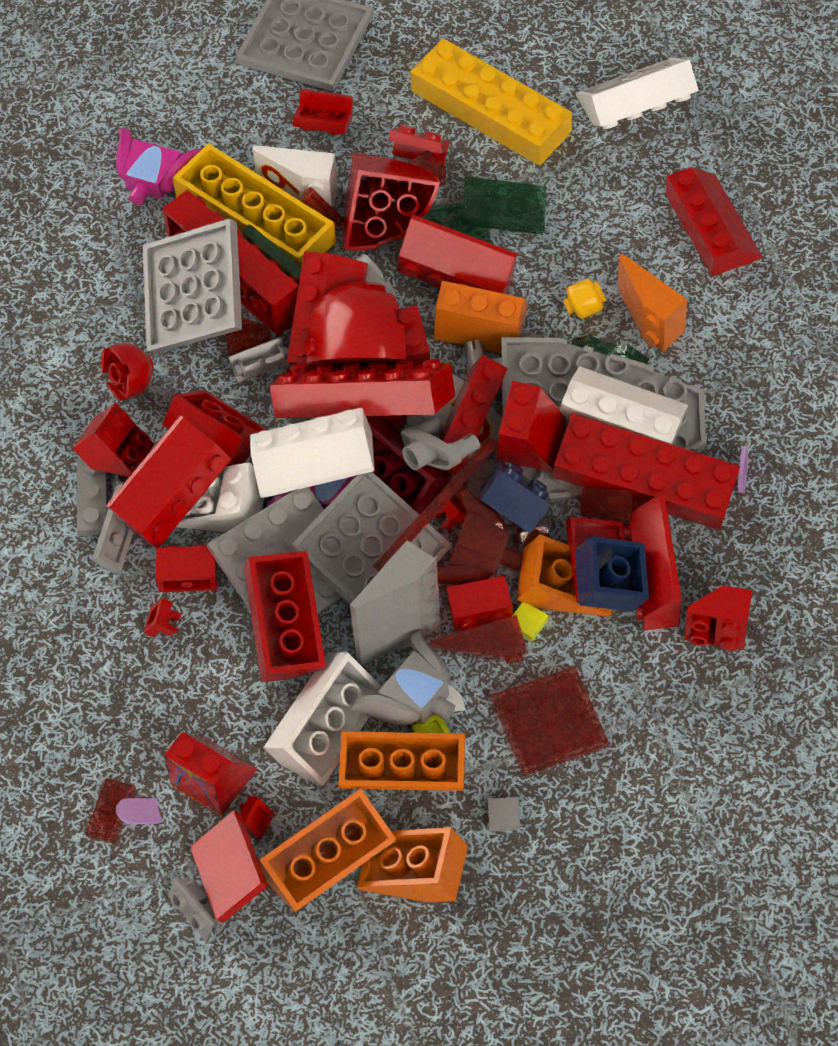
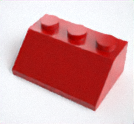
[162,390,268,466]

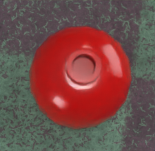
[101,343,154,401]

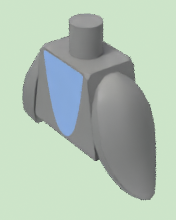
[350,630,455,726]

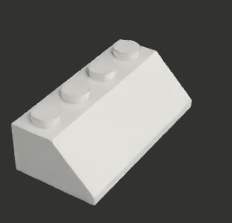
[575,58,699,129]
[560,366,688,445]
[250,407,374,498]
[263,652,382,786]

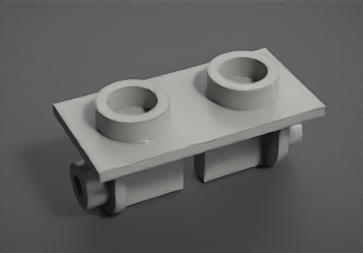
[228,337,289,383]
[168,877,226,941]

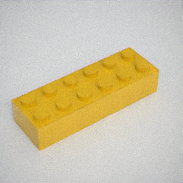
[410,38,572,166]
[173,143,336,277]

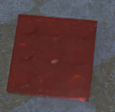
[490,666,609,777]

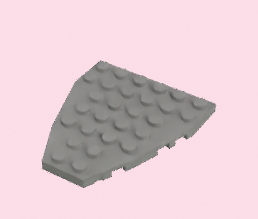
[501,337,706,502]

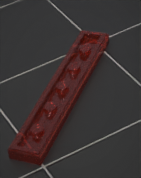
[372,437,498,572]

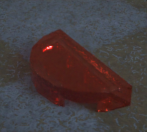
[300,187,344,227]

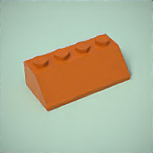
[338,731,465,791]
[259,788,397,912]

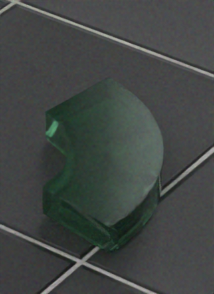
[571,335,649,364]

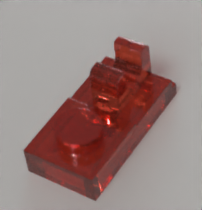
[86,778,136,844]

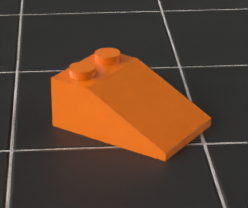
[618,253,687,352]
[516,535,612,616]
[357,827,468,903]

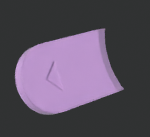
[738,445,749,493]
[116,798,163,824]

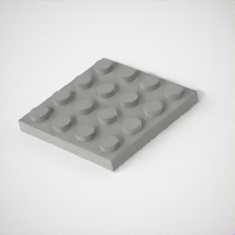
[235,0,374,92]
[143,218,242,353]
[289,472,453,604]
[207,487,344,614]

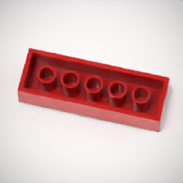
[162,190,299,336]
[269,359,455,418]
[552,413,740,530]

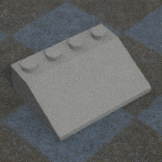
[350,540,441,665]

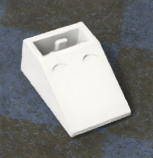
[177,462,264,532]

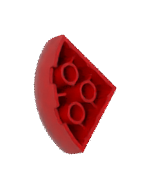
[342,153,440,251]
[304,281,406,365]

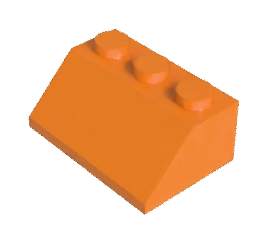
[434,281,529,354]

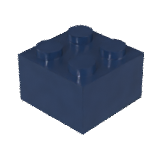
[480,460,550,534]
[575,536,649,612]

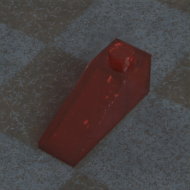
[430,615,529,664]

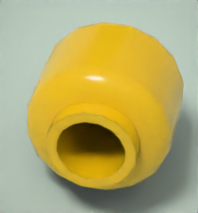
[563,278,607,319]

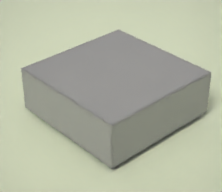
[487,797,520,832]

